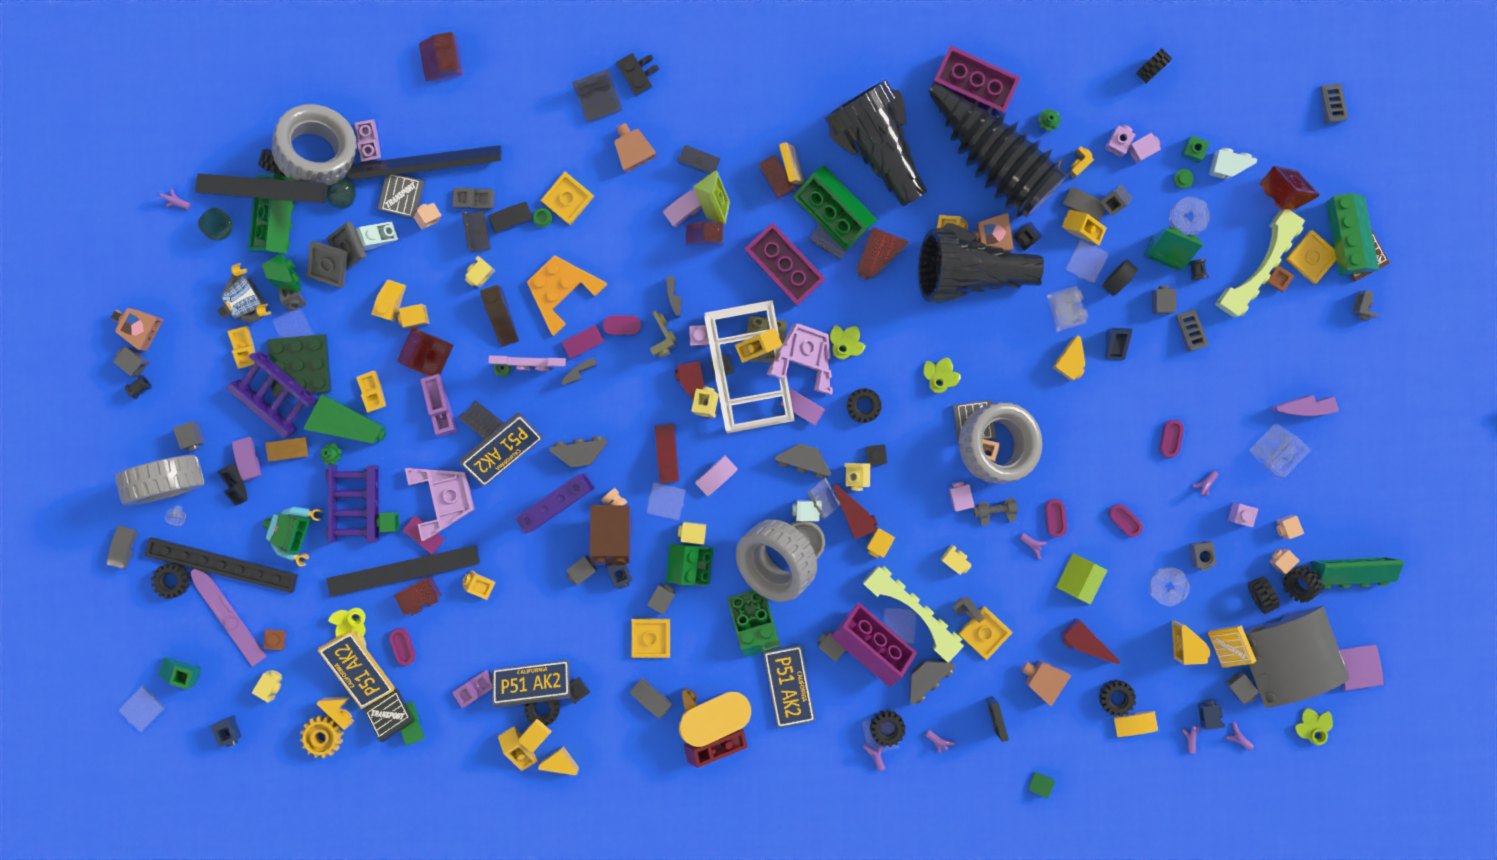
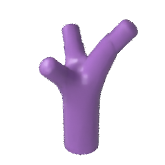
[159,189,191,210]
[1193,470,1219,496]
[1019,533,1046,560]
[1226,722,1254,751]
[1182,726,1200,753]
[925,729,955,753]
[863,744,885,771]

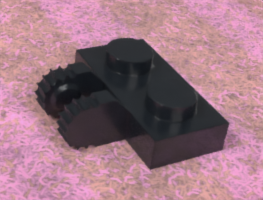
[616,53,660,96]

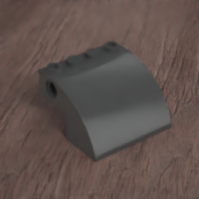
[1244,606,1350,708]

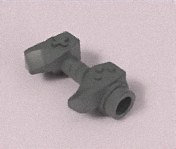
[973,498,1018,526]

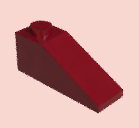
[674,361,711,419]
[655,424,680,483]
[832,484,878,539]
[1060,618,1120,664]
[684,729,748,768]

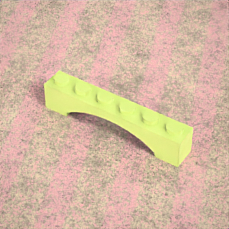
[1215,208,1305,318]
[862,565,964,663]

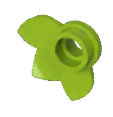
[830,325,866,360]
[923,358,961,394]
[1295,708,1333,745]

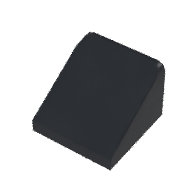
[1013,222,1042,250]

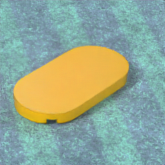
[679,692,751,747]

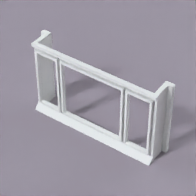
[705,300,795,433]

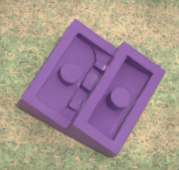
[1340,645,1384,691]

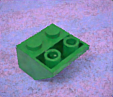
[666,543,713,585]

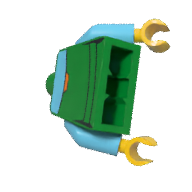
[263,507,323,566]

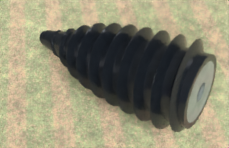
[928,83,1068,218]

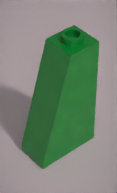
[304,394,387,444]

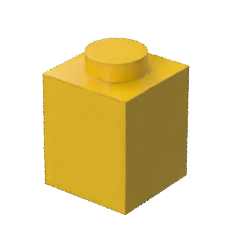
[397,304,429,329]
[866,527,895,558]

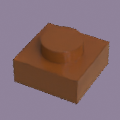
[1266,265,1294,292]
[263,629,286,650]

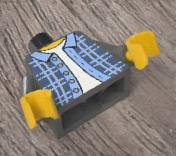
[217,263,271,322]

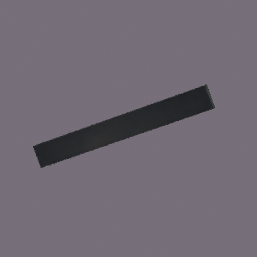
[348,145,502,180]
[195,173,328,204]
[145,537,299,593]
[326,545,480,597]

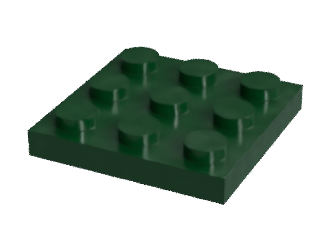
[268,334,332,396]

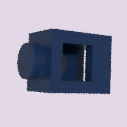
[605,563,633,589]
[1198,699,1226,730]
[211,715,242,747]

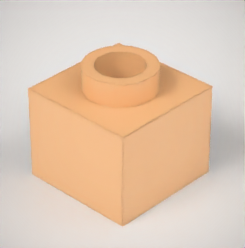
[414,203,442,230]
[982,439,999,463]
[1276,515,1304,539]
[1269,548,1300,574]

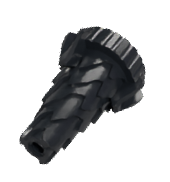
[824,79,927,207]
[918,223,1044,303]

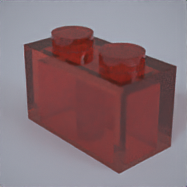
[758,155,795,200]
[394,576,442,616]

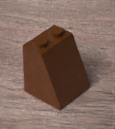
[590,505,632,566]

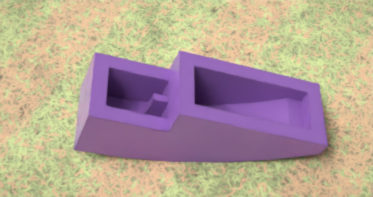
[420,374,457,438]
[1271,395,1339,416]

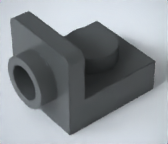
[278,288,307,311]
[1351,290,1378,321]
[953,596,985,623]

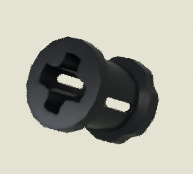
[1189,258,1209,281]
[125,375,152,399]

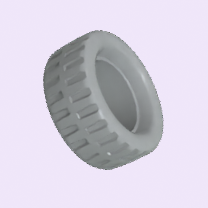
[271,104,357,186]
[959,402,1042,484]
[115,455,204,505]
[736,520,817,602]

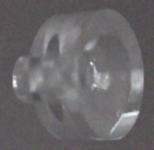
[165,506,186,526]

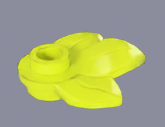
[328,608,366,637]

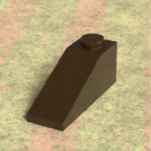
[480,285,519,347]

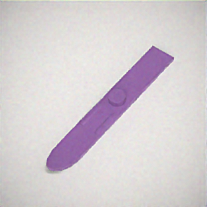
[191,569,267,667]

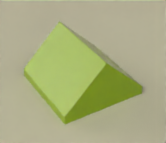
[693,171,730,225]
[1056,553,1108,605]

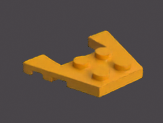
[527,255,608,336]

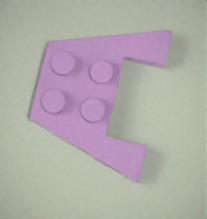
[767,323,833,395]
[488,355,566,371]
[405,468,475,541]

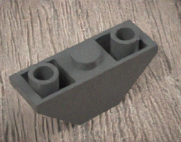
[549,436,609,467]
[774,443,831,479]
[909,659,956,705]

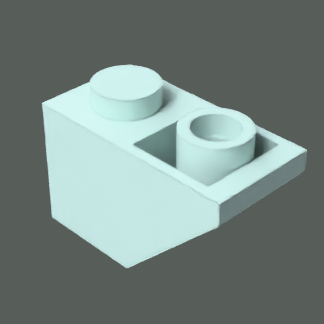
[1209,148,1257,180]
[355,222,398,251]
[792,500,820,521]

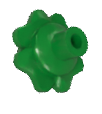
[1037,108,1061,132]
[320,443,342,465]

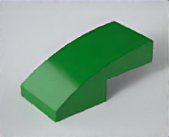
[401,701,425,746]

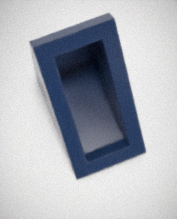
[1105,328,1133,360]

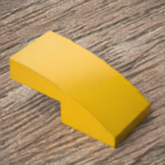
[227,325,255,369]
[356,371,386,413]
[1114,711,1158,737]

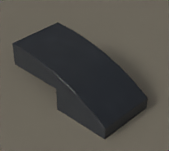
[488,201,533,234]
[217,463,248,506]

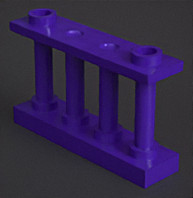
[226,351,318,438]
[325,465,379,543]
[515,473,595,534]

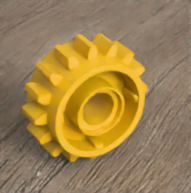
[300,715,344,758]

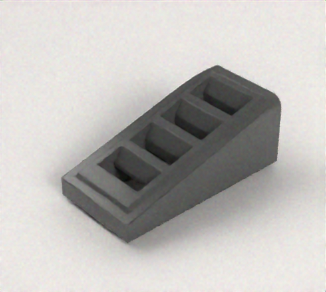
[1320,83,1348,124]
[1176,310,1209,352]

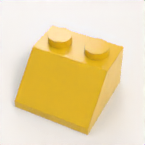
[1172,621,1210,665]

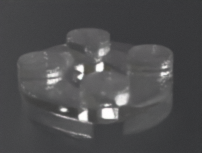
[1169,197,1210,236]
[1149,567,1190,606]

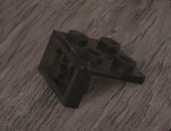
[572,69,623,123]

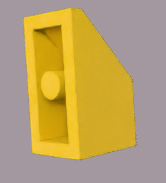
[1062,209,1107,245]
[372,280,406,322]
[735,328,783,363]
[1052,335,1086,381]
[498,727,538,771]

